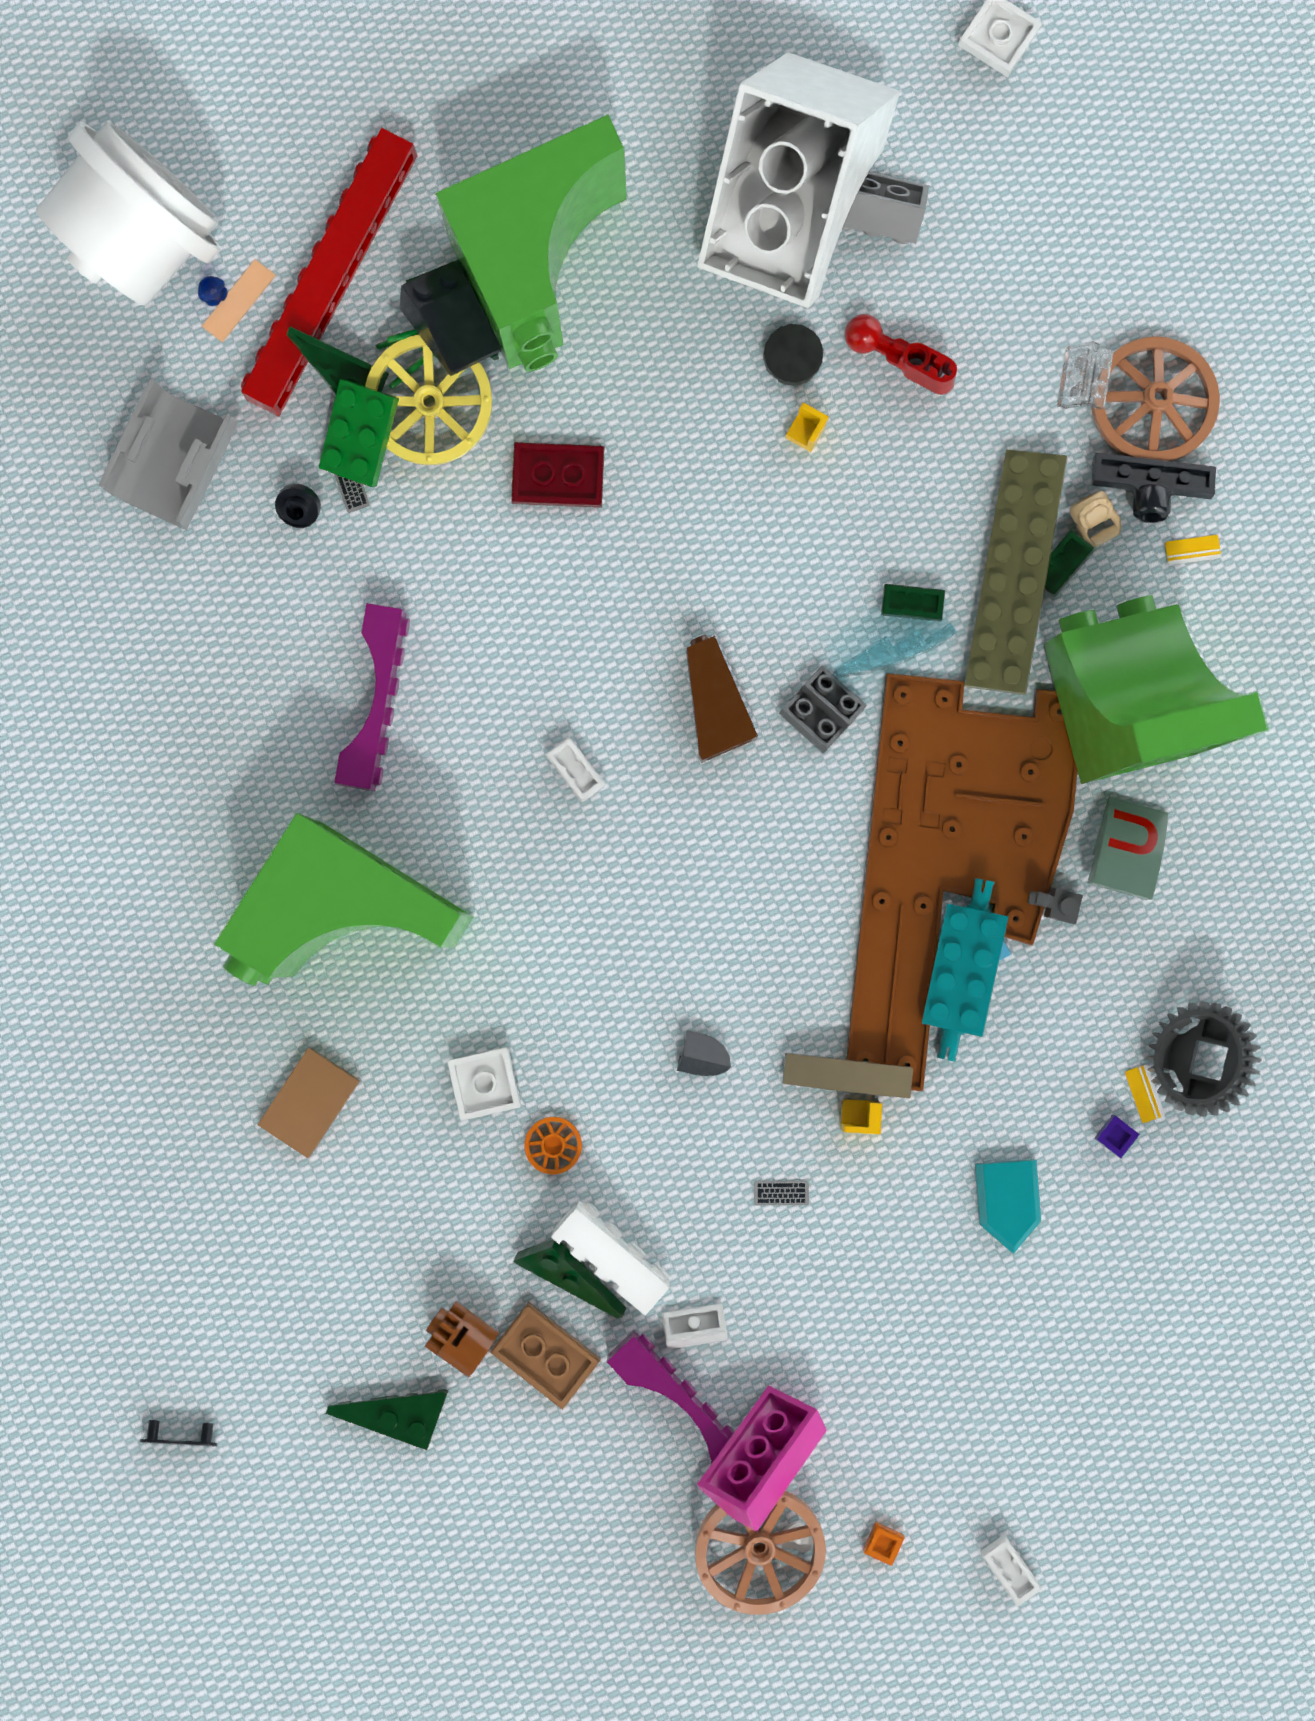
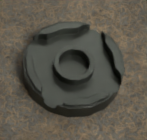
[763,324,824,386]

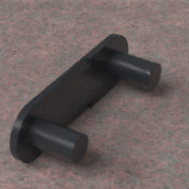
[140,1420,217,1447]

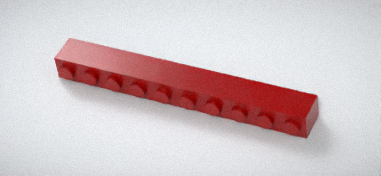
[241,127,418,417]

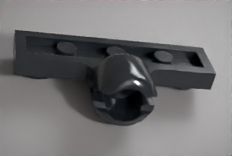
[1091,453,1216,523]

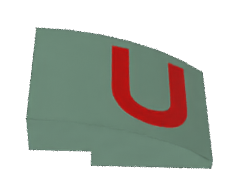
[1087,796,1168,900]

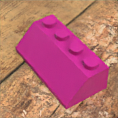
[697,1385,827,1532]

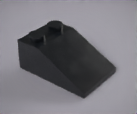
[399,261,501,376]

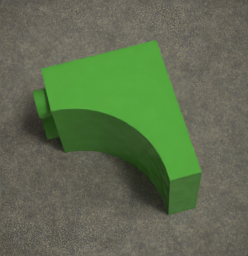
[435,114,627,372]
[1043,595,1269,784]
[214,813,474,986]

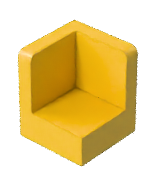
[785,402,829,452]
[841,1099,882,1135]

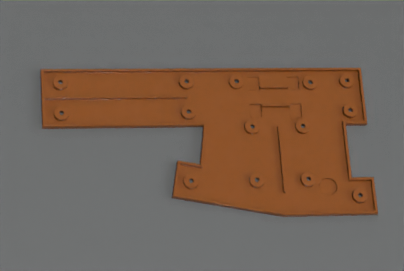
[846,673,1078,1092]

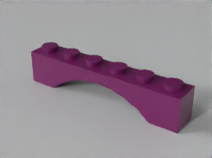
[334,603,410,792]
[606,1330,735,1464]

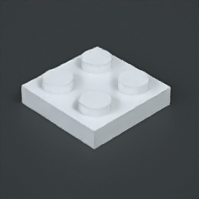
[958,0,1042,78]
[447,1047,521,1121]

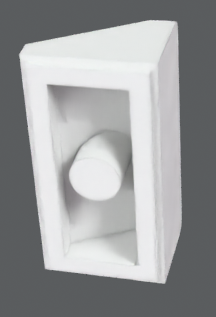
[662,1303,728,1349]

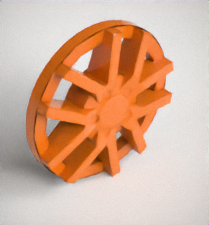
[524,1117,582,1175]

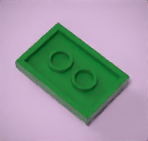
[318,379,399,487]

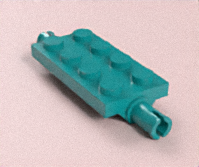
[922,878,1009,1062]

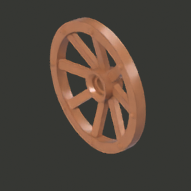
[1091,337,1220,461]
[695,1491,826,1615]

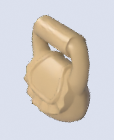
[1070,490,1121,548]

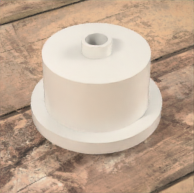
[36,121,221,306]

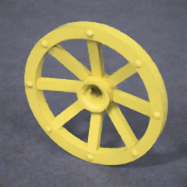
[366,335,493,465]

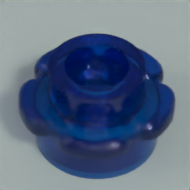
[198,276,228,306]

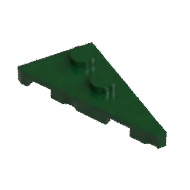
[286,326,389,395]
[513,1239,627,1319]
[325,1389,448,1450]

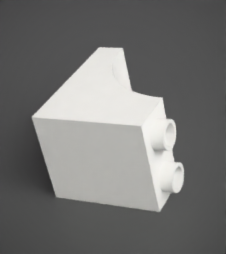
[697,52,900,308]

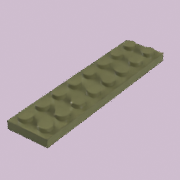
[965,449,1068,695]

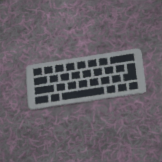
[334,474,370,513]
[754,1181,809,1205]

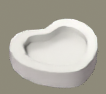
[781,1520,813,1553]

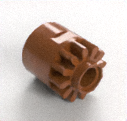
[425,1301,500,1378]

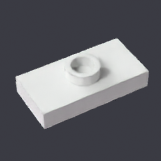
[545,736,606,803]
[980,1534,1042,1607]

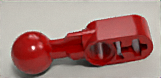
[844,314,957,395]

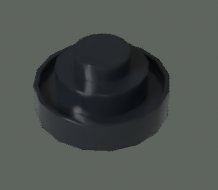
[275,483,321,528]

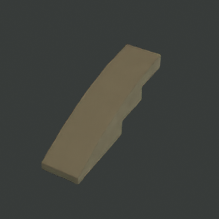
[782,1053,913,1098]

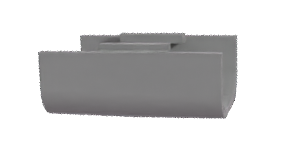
[98,378,238,530]

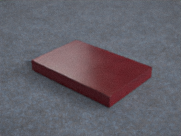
[512,442,605,508]

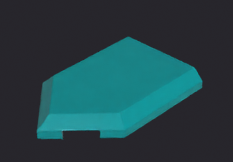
[975,1159,1041,1254]

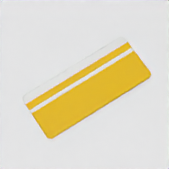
[1165,535,1221,565]
[1125,1064,1165,1123]

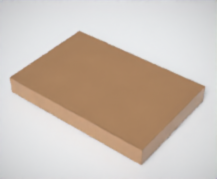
[257,1047,361,1158]
[490,1301,601,1410]

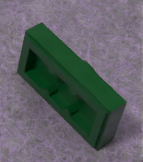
[1045,530,1095,597]
[881,584,945,622]

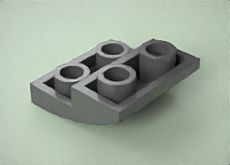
[779,665,867,754]

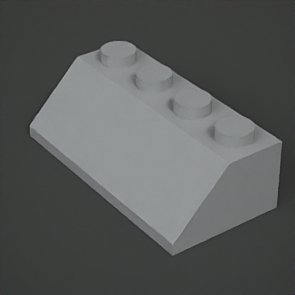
[842,171,929,244]

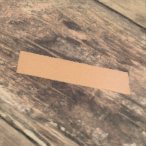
[202,259,276,343]

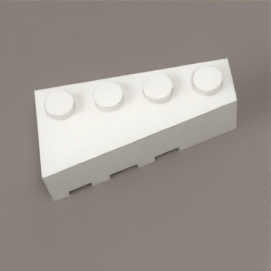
[551,1200,670,1315]

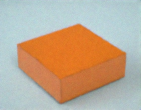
[863,1521,905,1566]

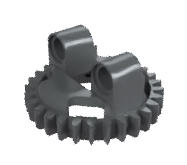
[1147,1001,1262,1117]

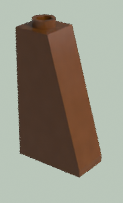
[686,635,758,763]

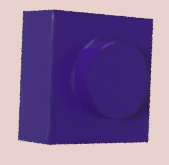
[1094,1114,1140,1158]

